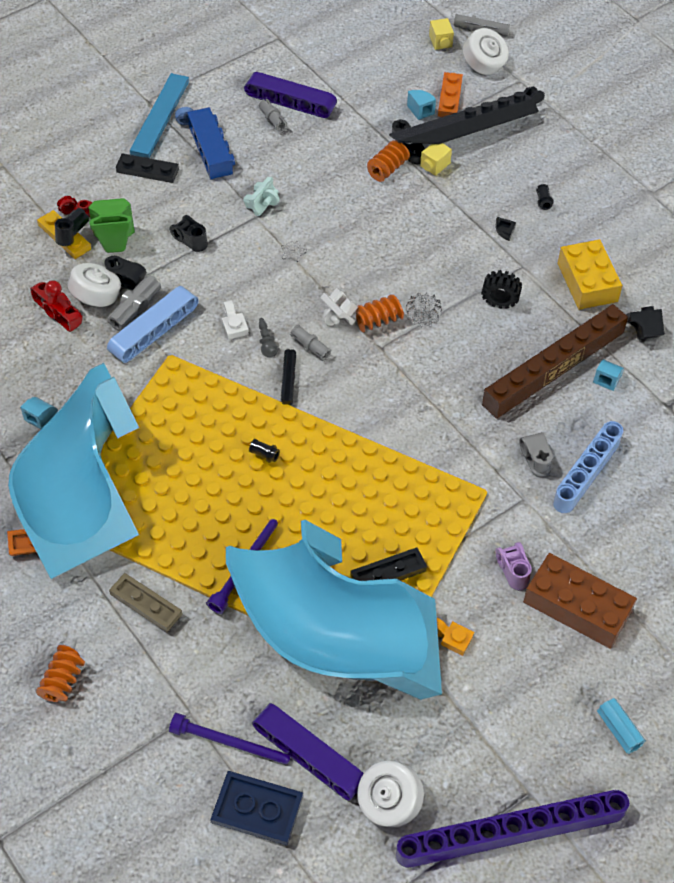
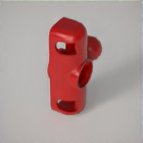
[30,280,83,332]

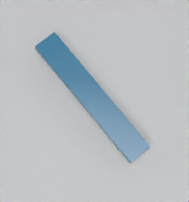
[130,73,189,158]

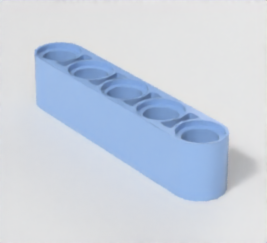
[107,286,199,363]
[553,421,623,513]

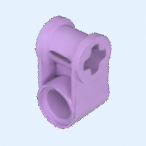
[495,542,532,590]

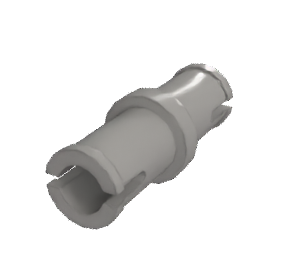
[259,99,287,131]
[290,325,331,361]

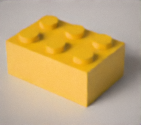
[557,239,623,310]

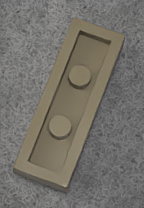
[109,573,183,633]

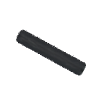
[281,349,296,406]

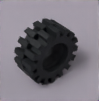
[481,270,522,309]

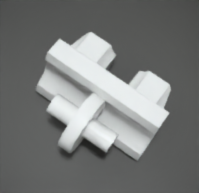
[320,288,358,326]

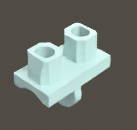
[243,177,280,216]

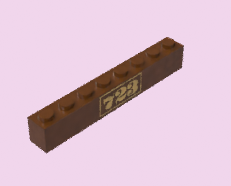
[482,304,628,419]

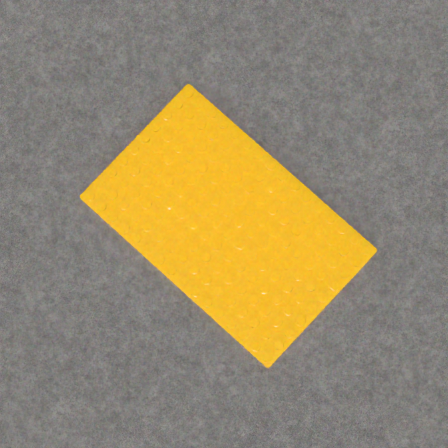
[101,355,487,616]

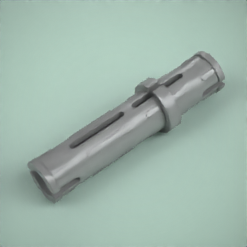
[454,14,510,36]

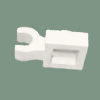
[222,300,249,340]

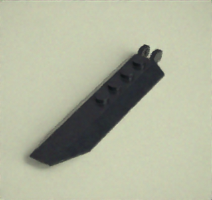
[389,86,545,144]

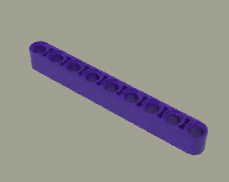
[396,790,630,868]

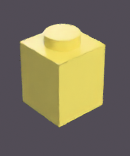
[429,18,454,50]
[420,143,452,176]

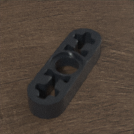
[392,119,425,165]

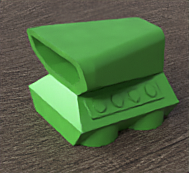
[89,198,135,253]

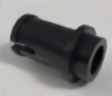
[536,184,554,210]
[249,439,280,463]

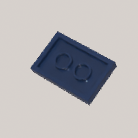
[210,771,304,846]

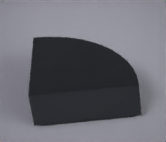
[495,217,516,241]

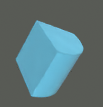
[407,90,436,120]
[593,359,624,391]
[20,397,58,429]

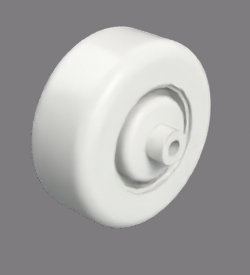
[463,28,509,75]
[67,263,121,307]
[357,760,424,828]

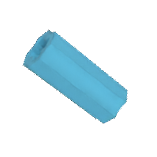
[597,698,646,754]

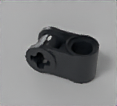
[169,215,208,252]
[104,255,147,291]

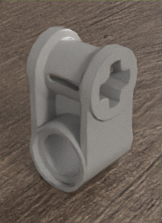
[519,432,553,477]

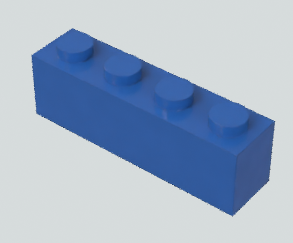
[187,107,235,180]

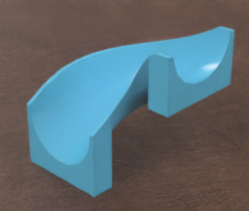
[8,363,139,579]
[226,520,442,700]

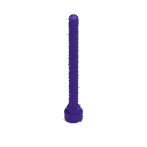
[206,519,278,614]
[169,712,290,764]

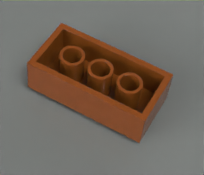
[523,553,637,649]

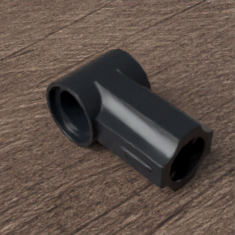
[55,208,89,246]

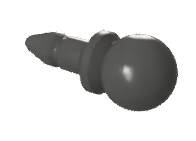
[259,318,278,357]

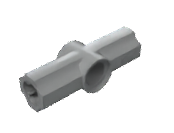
[107,275,161,331]

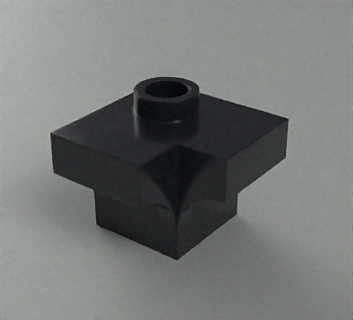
[626,306,665,340]

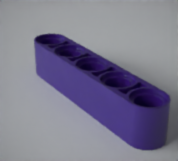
[244,72,337,118]
[252,703,364,801]

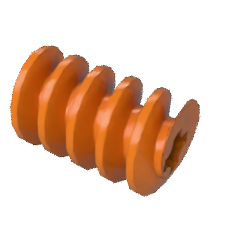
[367,140,410,182]
[356,294,404,332]
[36,645,85,702]

